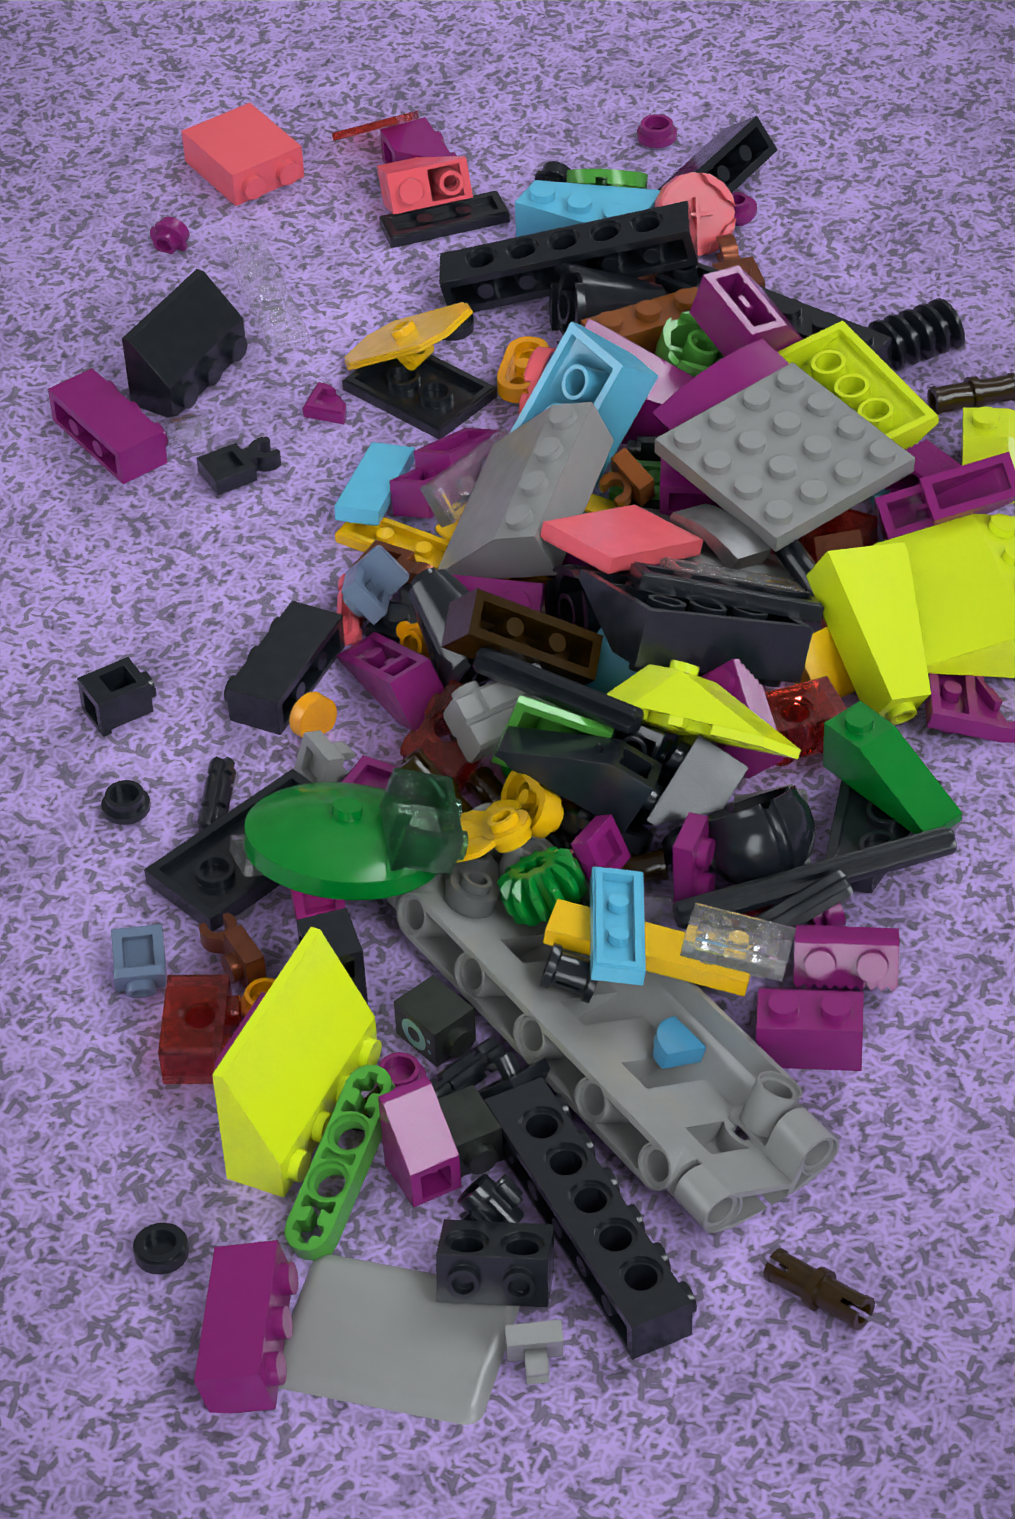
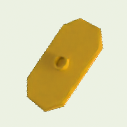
[344,302,473,371]

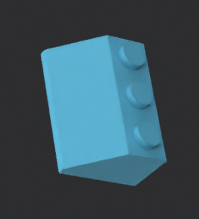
[510,322,659,488]

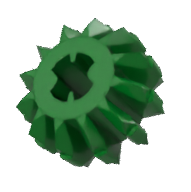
[497,847,588,926]

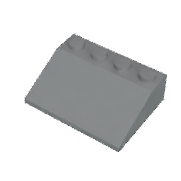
[437,402,614,579]

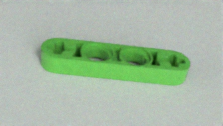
[284,1065,396,1261]

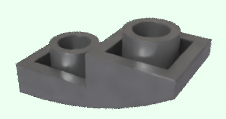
[669,503,771,572]

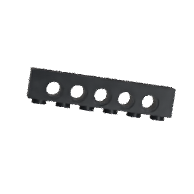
[439,201,699,312]
[484,1077,697,1360]

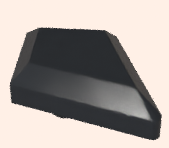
[478,1051,551,1100]

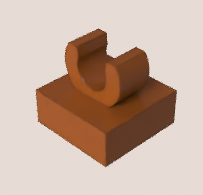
[599,447,655,508]

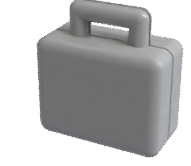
[279,1254,520,1425]

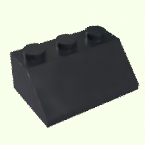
[122,269,248,420]

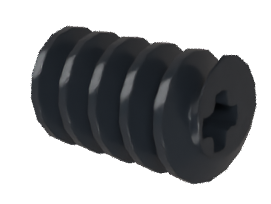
[868,298,965,371]

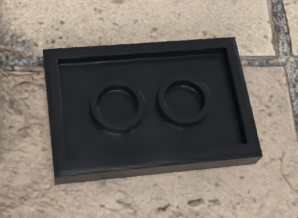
[342,355,498,439]

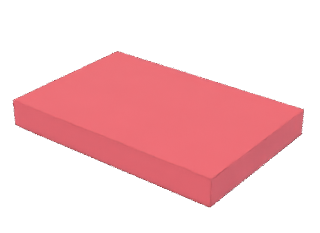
[540,504,703,574]

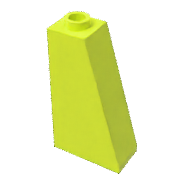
[806,542,931,725]

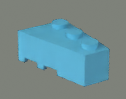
[515,180,661,237]

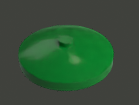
[243,782,446,900]

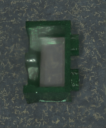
[379,768,468,874]

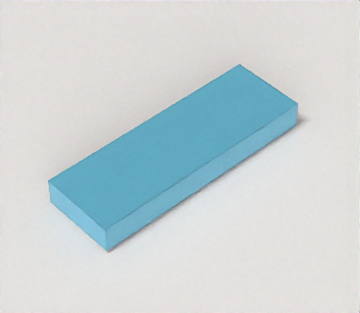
[335,442,415,526]
[590,867,646,985]

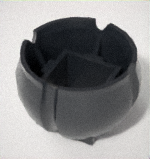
[707,785,816,885]

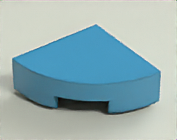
[652,1016,707,1069]

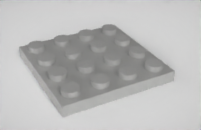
[655,362,915,552]

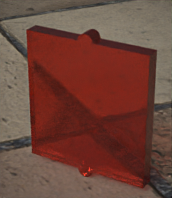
[332,110,420,141]

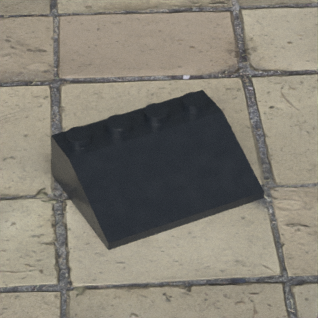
[579,569,814,687]

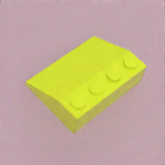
[777,321,939,450]
[873,514,1015,678]
[212,927,382,1198]

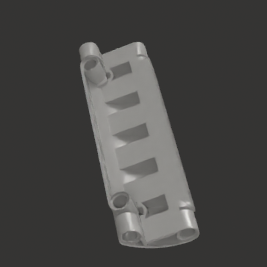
[385,802,839,1233]

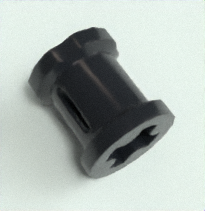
[539,943,598,1003]

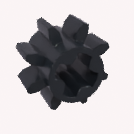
[457,1174,524,1223]

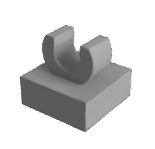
[294,730,356,783]
[505,1319,564,1385]

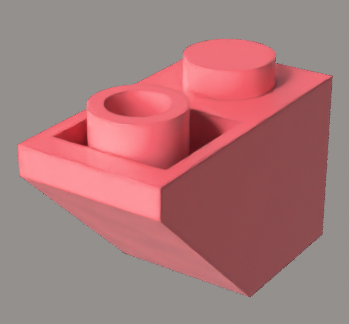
[377,156,473,215]

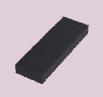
[379,191,510,248]

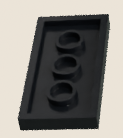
[144,769,312,932]

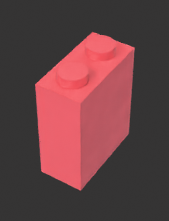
[181,103,304,206]

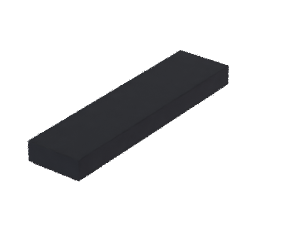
[628,562,824,623]

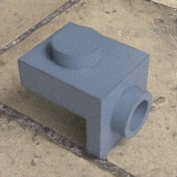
[341,545,409,625]
[111,924,168,998]

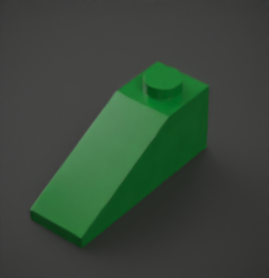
[823,701,963,834]

